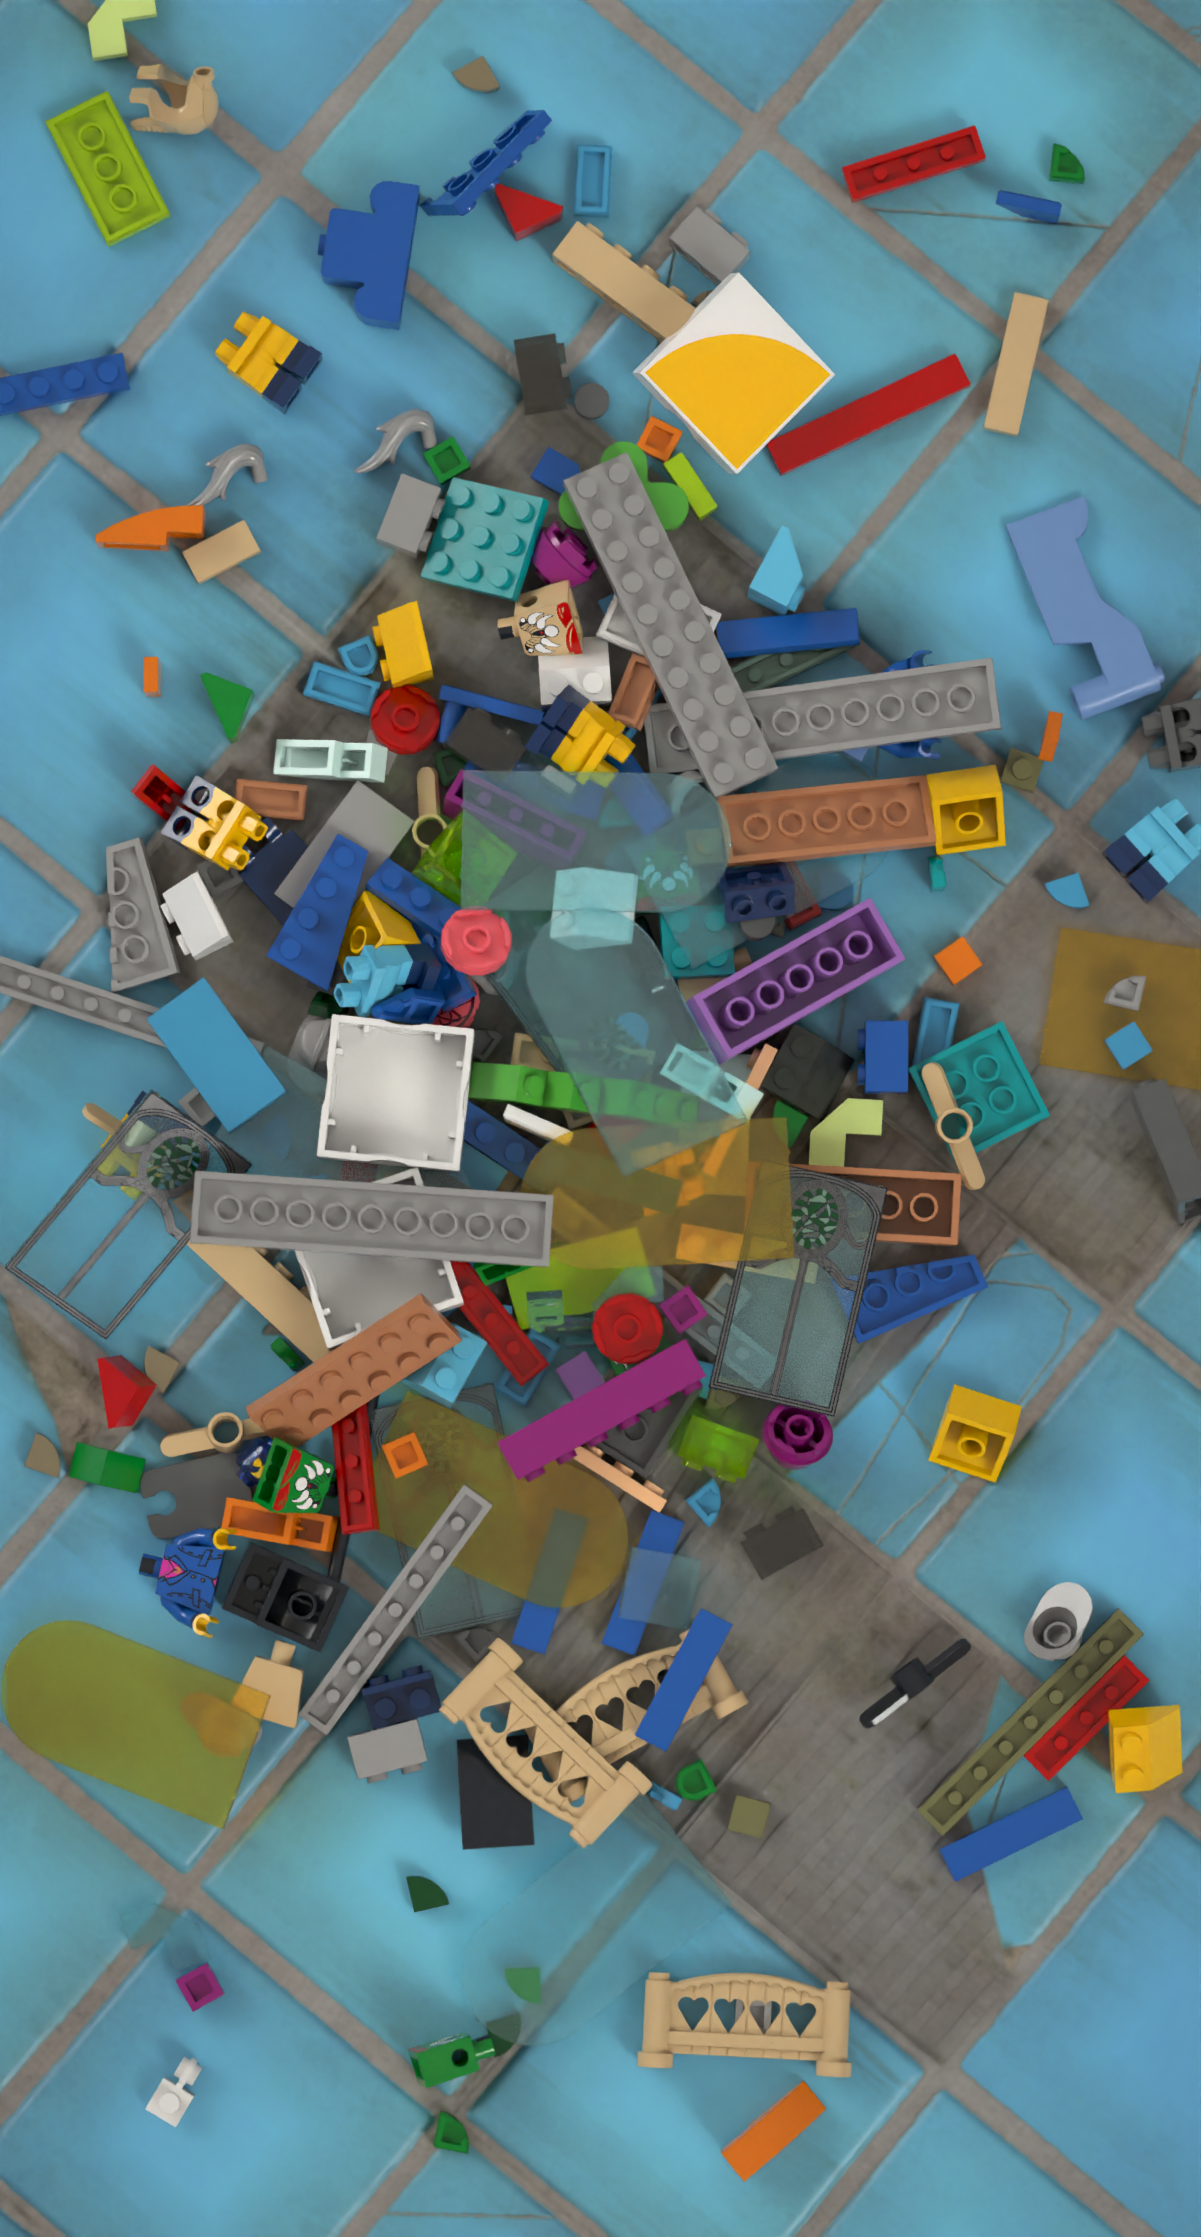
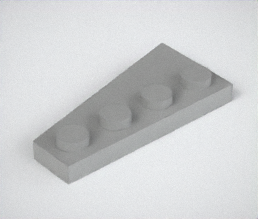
[106,837,181,993]

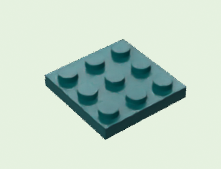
[421,477,549,602]
[908,1021,1050,1163]

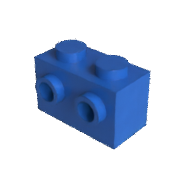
[857,1020,908,1094]

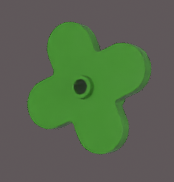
[559,441,689,532]

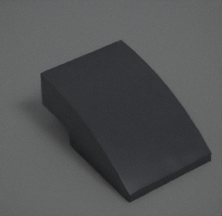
[221,1542,349,1652]
[457,1735,535,1850]

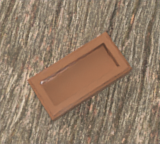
[607,653,659,731]
[235,779,308,821]

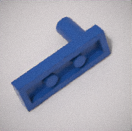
[436,684,546,746]

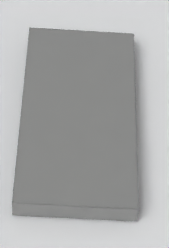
[274,780,415,908]

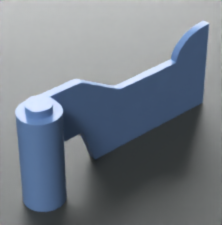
[1006,496,1165,720]

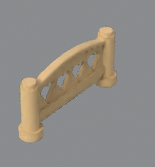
[525,1630,749,1803]
[439,1637,653,1849]
[637,1972,852,2077]

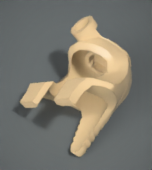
[129,64,219,135]

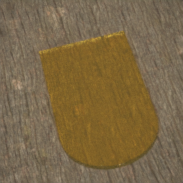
[1039,927,1201,1090]
[521,1117,794,1269]
[373,1390,628,1608]
[1,1620,271,1829]

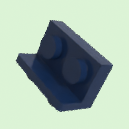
[715,862,795,923]
[361,1665,441,1730]

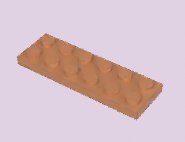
[716,775,937,868]
[246,1293,462,1447]

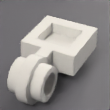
[145,2056,203,2127]

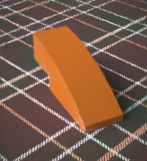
[95,505,206,551]
[221,1497,339,1552]
[721,2080,826,2182]

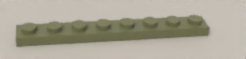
[917,1608,1144,1836]

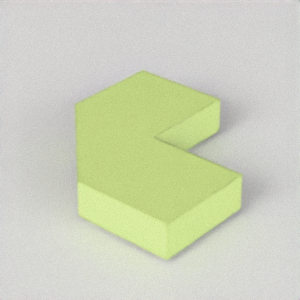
[88,0,158,61]
[808,1098,883,1167]

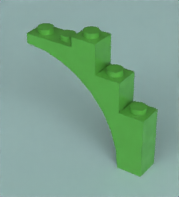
[468,1062,699,1132]

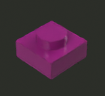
[659,1286,708,1335]
[176,1962,225,2012]

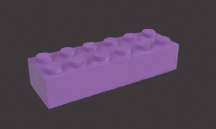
[683,897,906,1066]

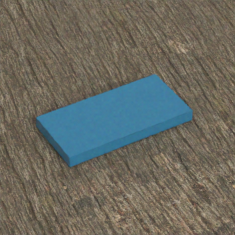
[147,977,287,1134]

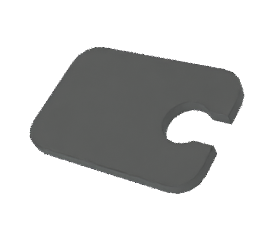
[140,1452,254,1539]

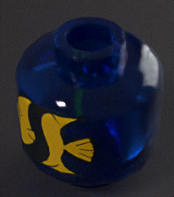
[236,1437,273,1489]

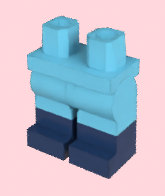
[1102,799,1201,904]
[334,943,442,1017]

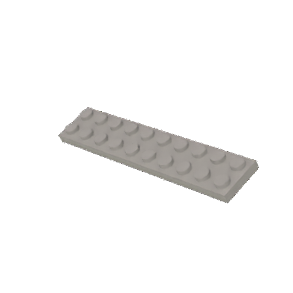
[563,452,779,800]
[644,657,1002,777]
[190,1171,554,1268]

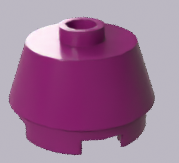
[531,520,599,588]
[763,1399,833,1470]

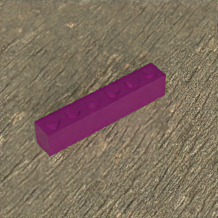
[497,1339,706,1483]

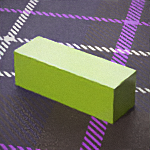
[663,452,718,522]

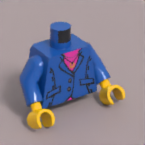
[139,1528,237,1638]

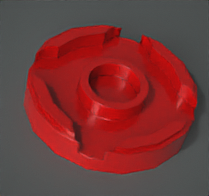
[370,685,440,755]
[592,1292,663,1364]

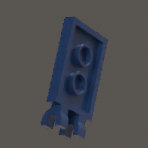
[239,816,353,926]

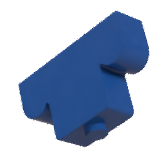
[318,181,420,330]

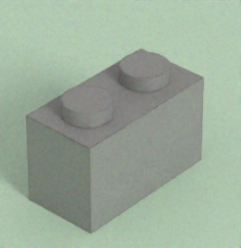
[669,206,750,286]
[376,473,446,559]
[348,1718,428,1783]

